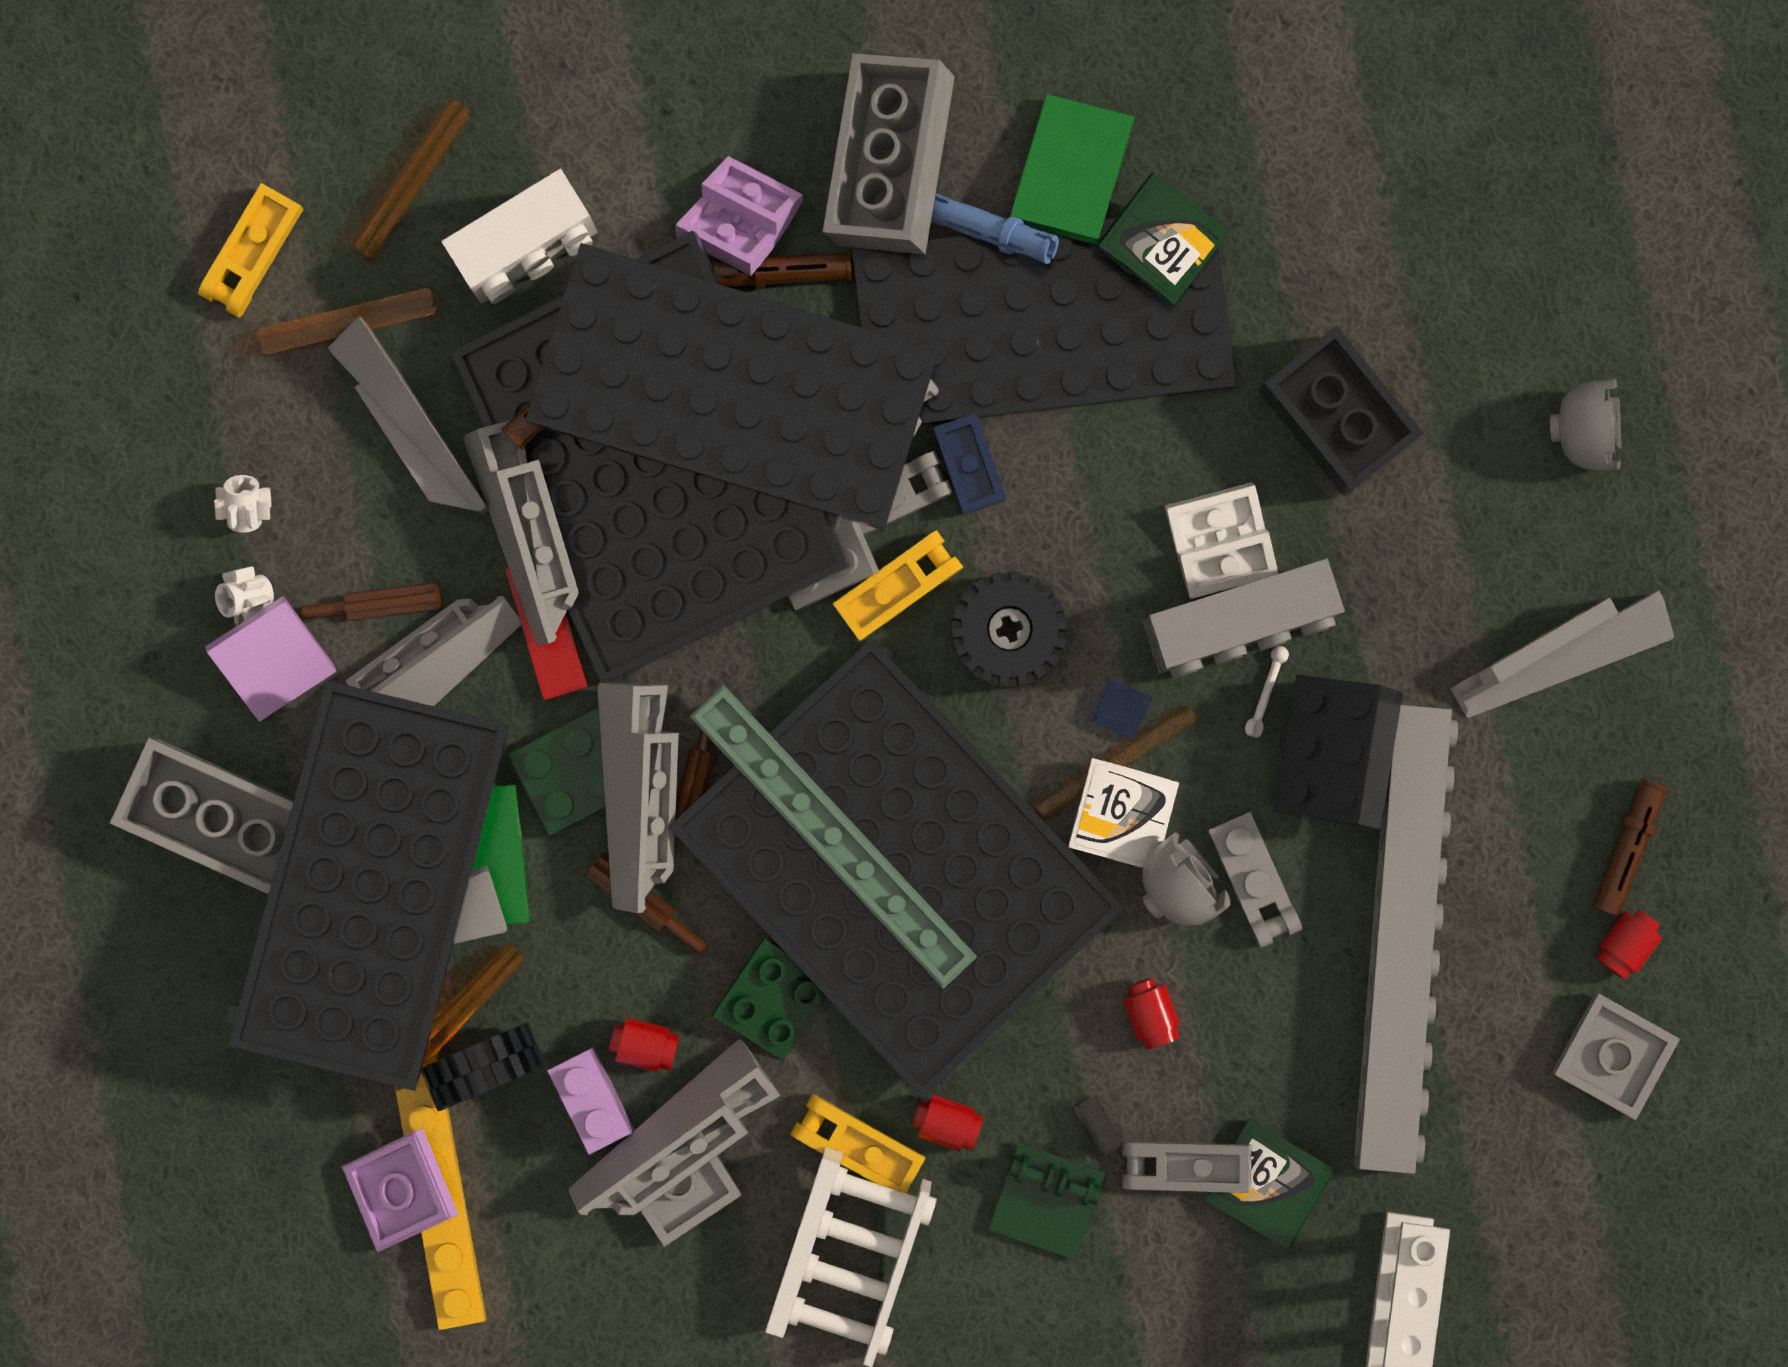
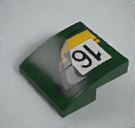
[1096,173,1230,305]
[1203,1119,1336,1250]

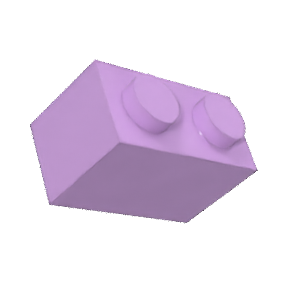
[547,1047,635,1154]

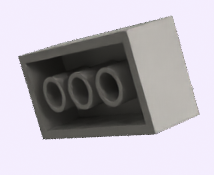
[823,53,955,254]
[1142,558,1345,679]
[110,738,294,894]

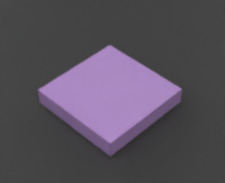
[205,596,336,722]
[342,1129,459,1252]

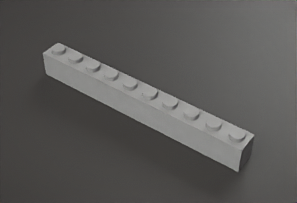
[1353,705,1458,1174]

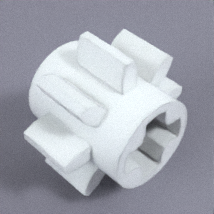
[214,475,272,532]
[215,566,274,625]

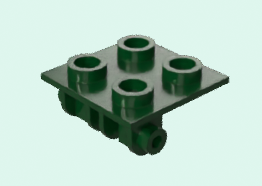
[711,938,826,1060]
[988,1142,1106,1260]

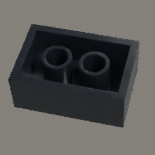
[1258,325,1424,497]
[1274,675,1403,830]

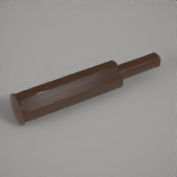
[300,582,441,621]
[674,730,715,844]
[585,853,706,954]

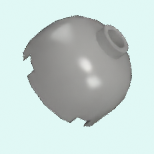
[1550,379,1621,472]
[1142,832,1231,927]

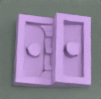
[675,156,803,276]

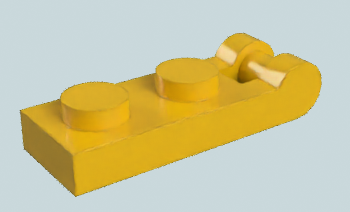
[198,183,304,318]
[833,530,964,642]
[790,1094,925,1193]

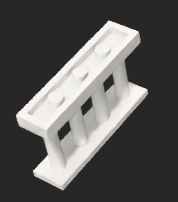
[766,1147,937,1367]
[1365,1211,1450,1367]

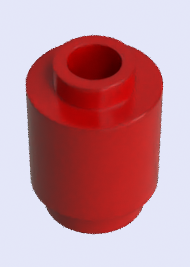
[1595,909,1663,981]
[1122,977,1180,1050]
[609,1017,680,1073]
[912,1093,984,1152]

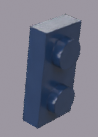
[933,413,1007,516]

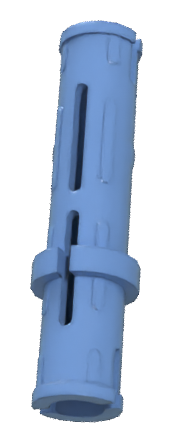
[931,193,1059,264]

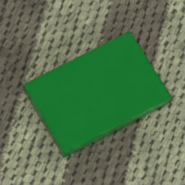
[1010,94,1135,245]
[473,785,530,925]

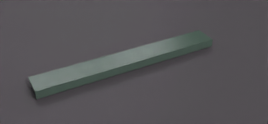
[690,685,977,989]

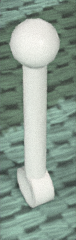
[1245,646,1289,738]

